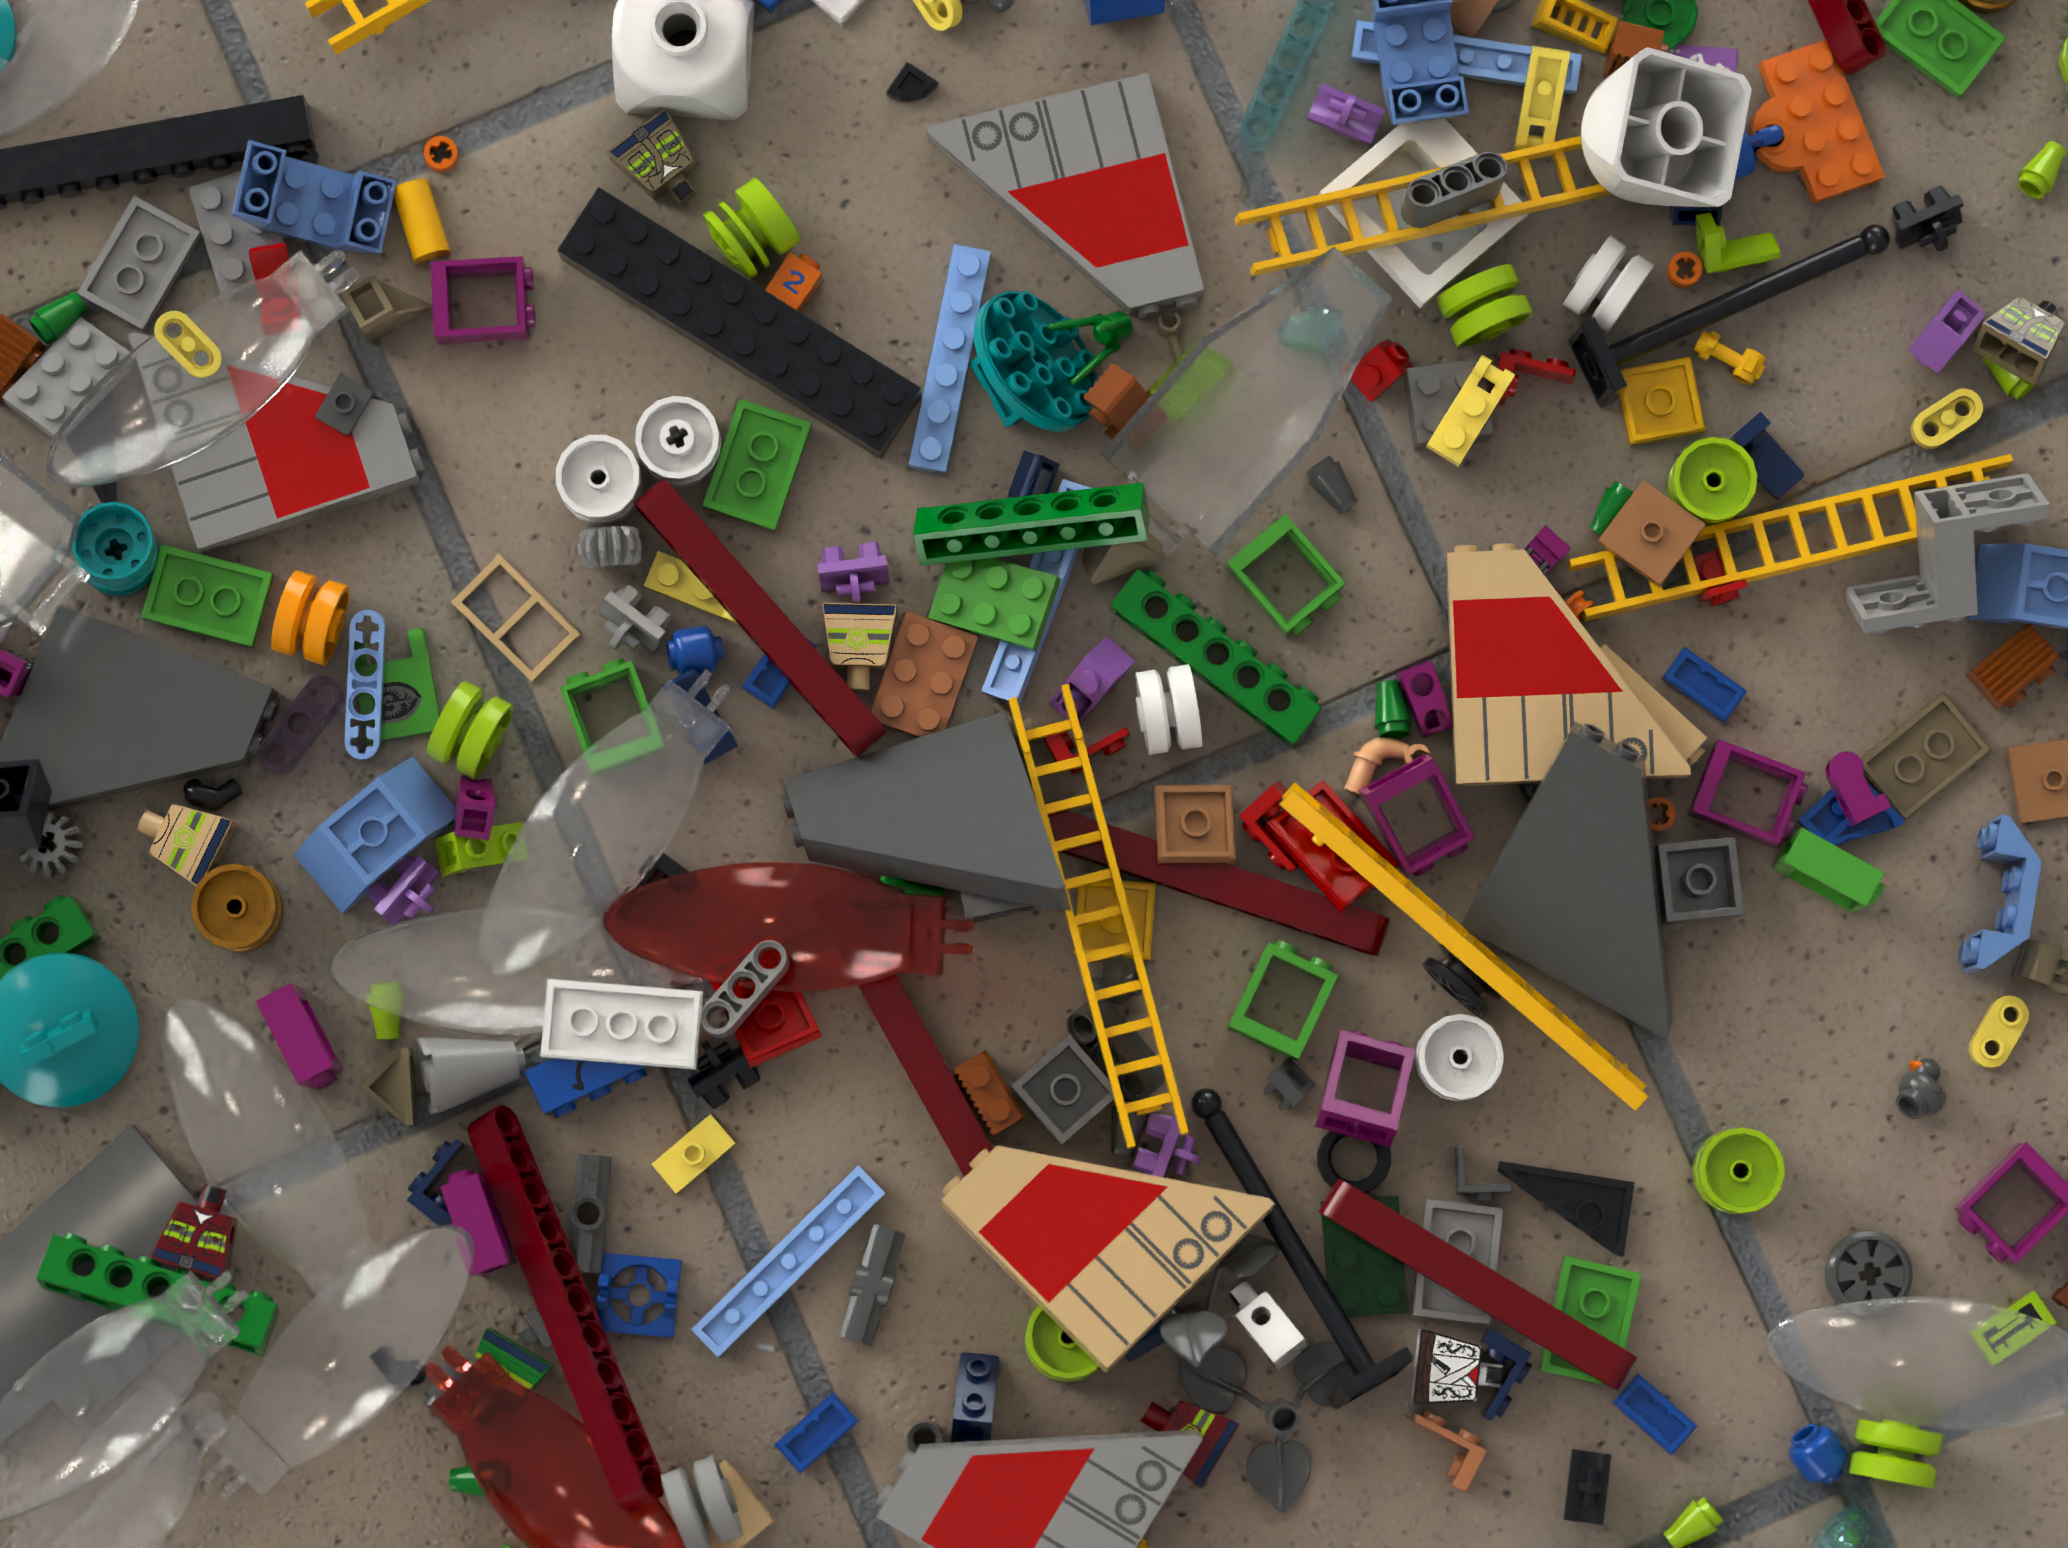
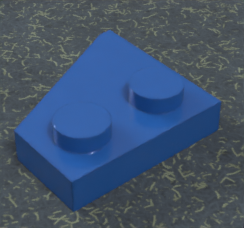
[1796,781,1905,846]

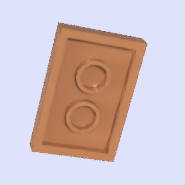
[871,611,979,738]

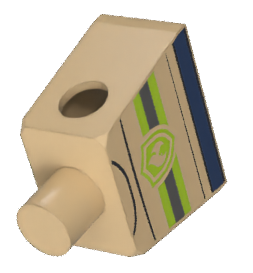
[823,603,897,692]
[137,804,238,886]

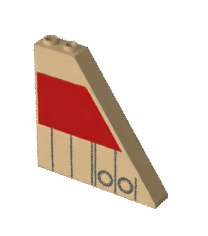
[1446,543,1691,787]
[941,1145,1275,1373]

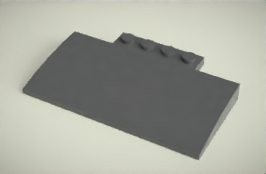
[0,1125,235,1448]

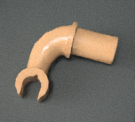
[1344,737,1431,796]

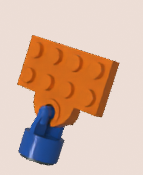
[1703,40,1885,204]

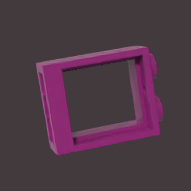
[430,256,536,344]
[1687,739,1808,848]
[1358,753,1475,876]
[256,983,343,1091]
[1315,1030,1416,1147]
[1954,1142,2068,1264]
[440,1169,516,1276]

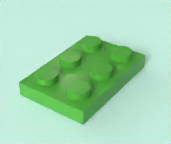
[1875,0,2006,100]
[702,399,812,532]
[141,544,275,648]
[928,558,1061,652]
[1539,1256,1642,1386]

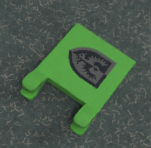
[347,628,440,744]

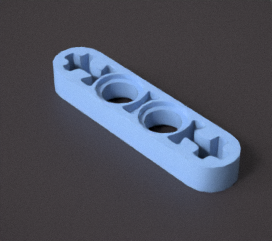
[344,609,386,760]

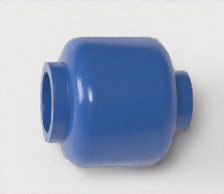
[666,625,724,676]
[1789,1424,1848,1484]

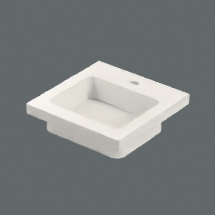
[1318,118,1530,308]

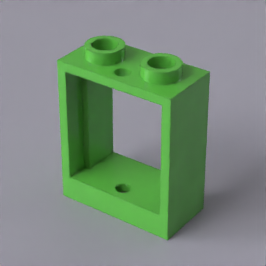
[1226,513,1345,637]
[560,658,667,777]
[1772,828,1885,913]
[1227,940,1338,1061]

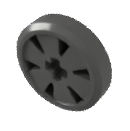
[1825,1231,1913,1317]

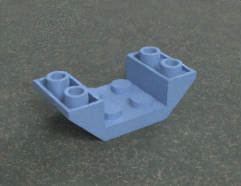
[1372,0,1469,125]
[232,140,397,255]
[1968,543,2068,629]
[294,757,456,914]
[1958,815,2042,974]

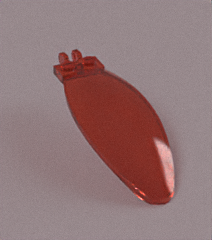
[603,861,974,992]
[424,1345,686,1548]

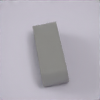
[700,940,790,1039]

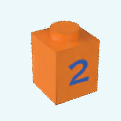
[765,253,823,313]

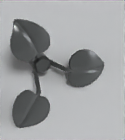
[1160,1234,1280,1367]
[1179,1342,1355,1512]

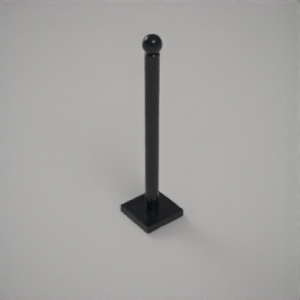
[1568,224,1890,408]
[1191,1088,1414,1409]

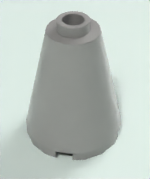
[416,1037,526,1115]

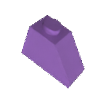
[1908,289,1987,374]

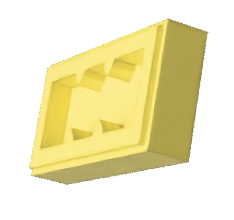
[651,1114,736,1194]

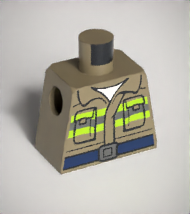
[608,108,697,206]
[1972,297,2064,386]

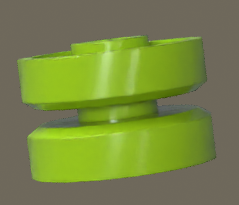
[1435,264,1534,349]
[1666,437,1758,527]
[426,680,515,780]
[1692,1127,1785,1214]
[1024,1305,1100,1384]
[1848,1419,1944,1489]

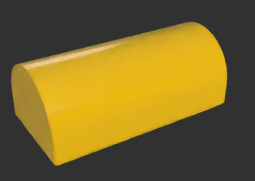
[393,179,451,265]

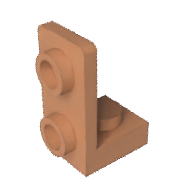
[1411,1410,1487,1492]

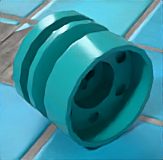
[71,502,159,597]

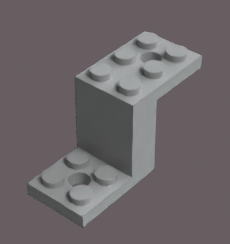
[1844,473,2050,634]

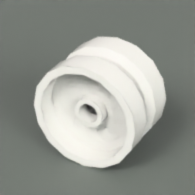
[1563,235,1655,335]
[635,396,722,488]
[556,435,643,526]
[1135,664,1202,755]
[1414,1014,1504,1102]

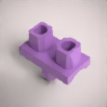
[1307,83,1385,146]
[817,542,890,604]
[368,854,441,927]
[1133,1114,1202,1178]

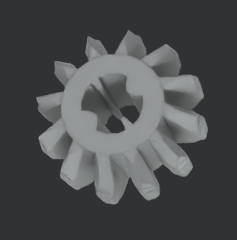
[578,526,643,569]
[19,811,84,878]

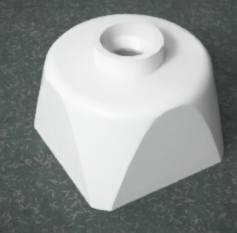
[612,0,755,120]
[1581,47,1752,207]

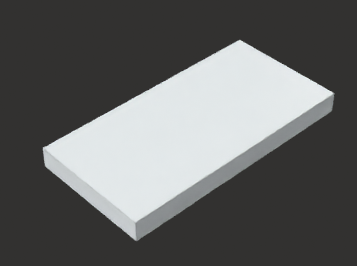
[540,979,704,1070]

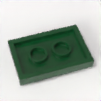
[1320,1196,1408,1317]

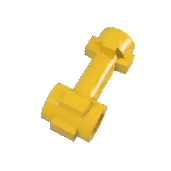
[1693,330,1766,386]

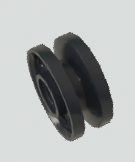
[1422,943,1502,1018]

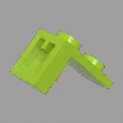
[1695,212,1781,274]
[434,822,529,877]

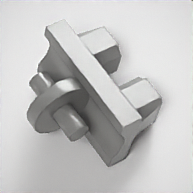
[599,584,671,655]

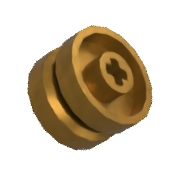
[190,863,284,953]

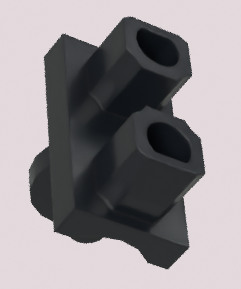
[1892,185,1963,252]
[687,1040,761,1109]
[1563,1449,1612,1525]

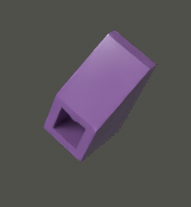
[1049,636,1136,725]

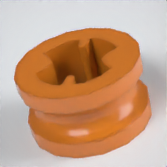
[424,136,458,173]
[1666,251,1703,289]
[1565,590,1595,621]
[1649,797,1676,832]

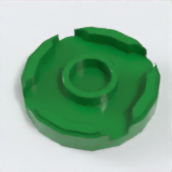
[1621,0,1698,50]

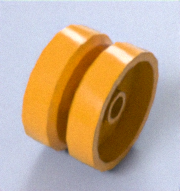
[271,570,350,666]

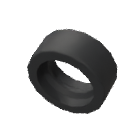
[1317,1131,1391,1193]

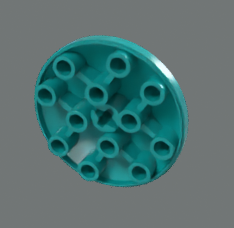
[969,291,1097,432]
[0,953,139,1107]

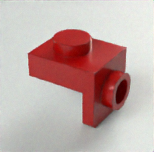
[1346,339,1413,403]

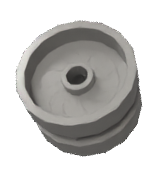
[661,1455,744,1548]

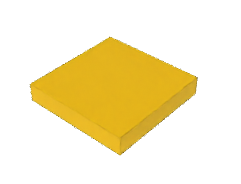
[1619,356,1705,446]
[1073,880,1156,961]

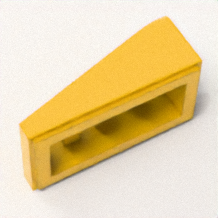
[1531,0,1619,54]

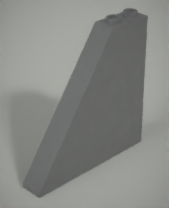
[0,604,280,810]
[781,711,1071,912]
[1461,722,1672,1039]

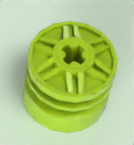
[702,177,802,280]

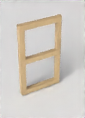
[451,554,581,683]

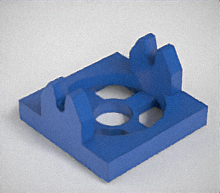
[596,1253,682,1338]

